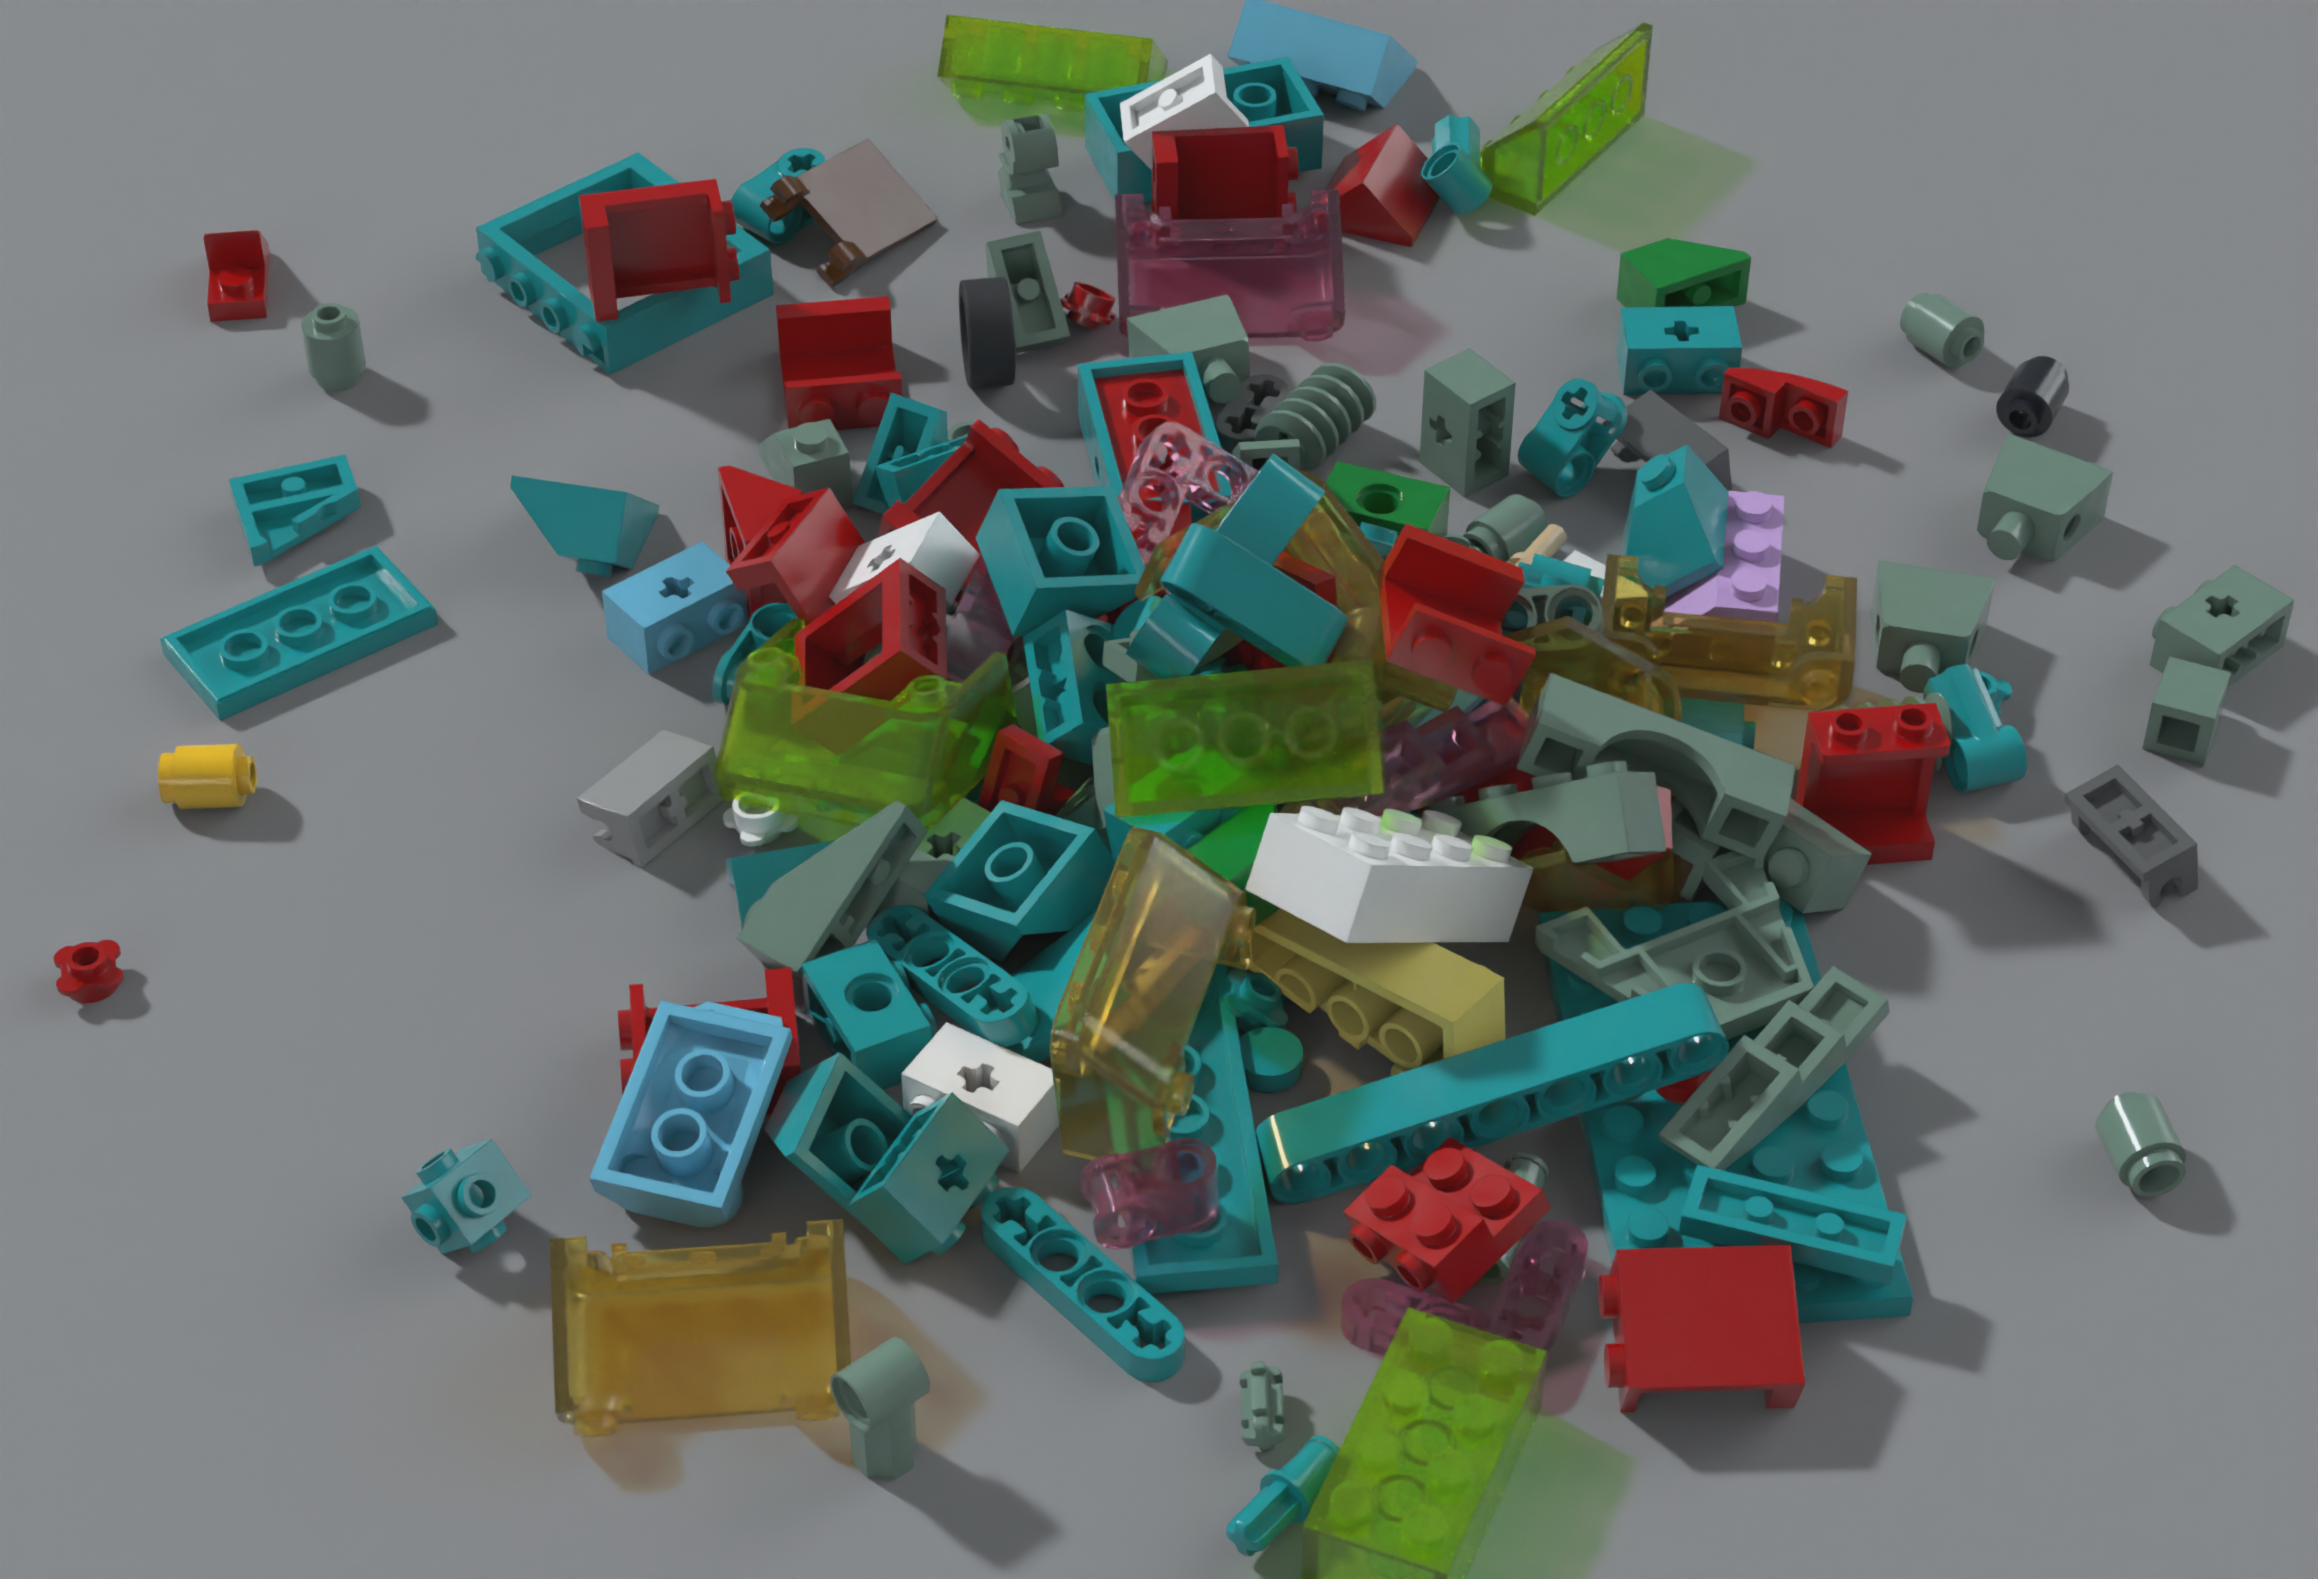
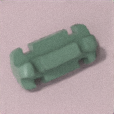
[1240,1361,1285,1451]

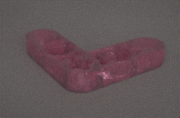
[1118,422,1259,567]
[1340,1219,1588,1395]

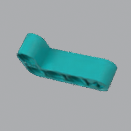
[1125,453,1326,693]

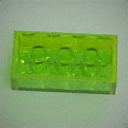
[1301,1307,1547,1579]

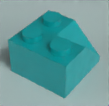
[976,486,1152,636]
[924,800,1126,962]

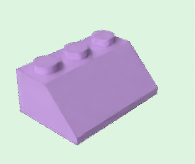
[1648,491,1784,668]

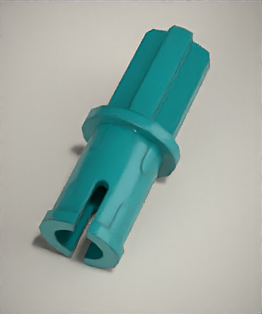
[1226,1435,1347,1556]

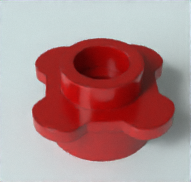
[1060,282,1116,329]
[53,940,124,1003]

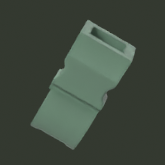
[998,113,1063,225]

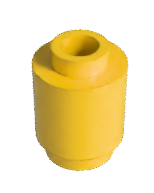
[158,744,257,809]

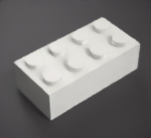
[1245,806,1534,943]

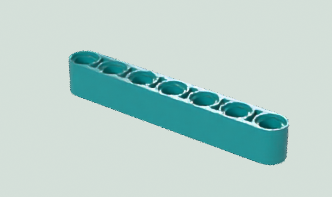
[1255,983,1729,1204]

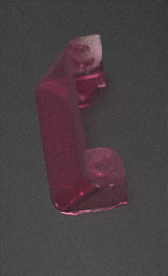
[1114,190,1346,342]

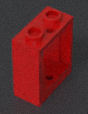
[793,558,947,756]

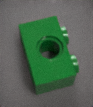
[1313,461,1450,542]

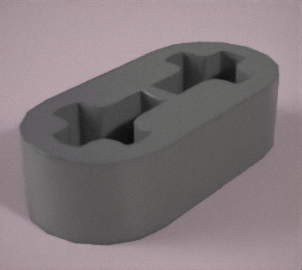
[1215,374,1289,461]

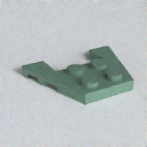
[1535,851,1814,1040]

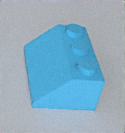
[1227,0,1418,111]

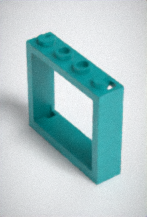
[476,152,773,375]

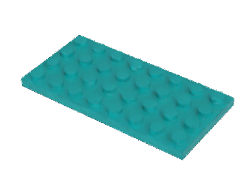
[1538,897,1913,1324]

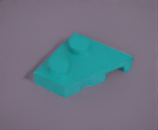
[229,454,361,566]

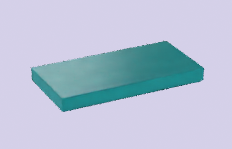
[160,545,438,721]

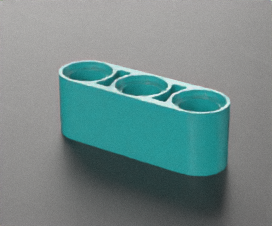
[1159,523,1349,678]

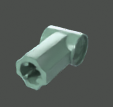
[830,1336,930,1480]

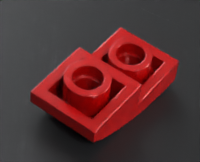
[1719,367,1848,448]

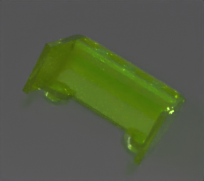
[715,618,1018,830]

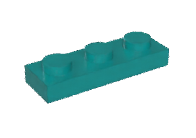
[1679,1165,1907,1285]

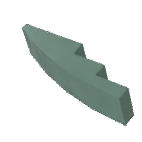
[1658,966,1890,1171]

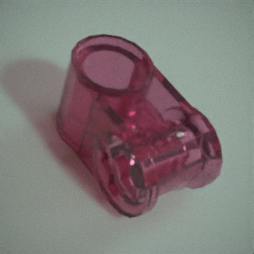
[1078,1138,1219,1250]

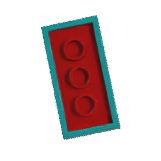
[1078,352,1236,525]

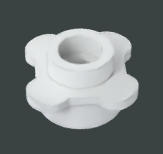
[723,786,798,847]

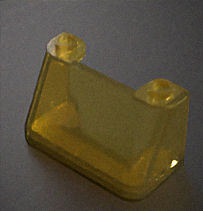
[1596,554,1857,711]
[549,1219,852,1437]

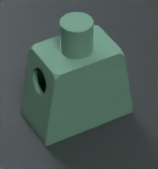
[1127,295,1250,404]
[1977,434,2113,561]
[1871,560,1995,693]

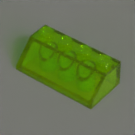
[937,14,1168,112]
[1480,22,1653,216]
[1106,659,1385,819]

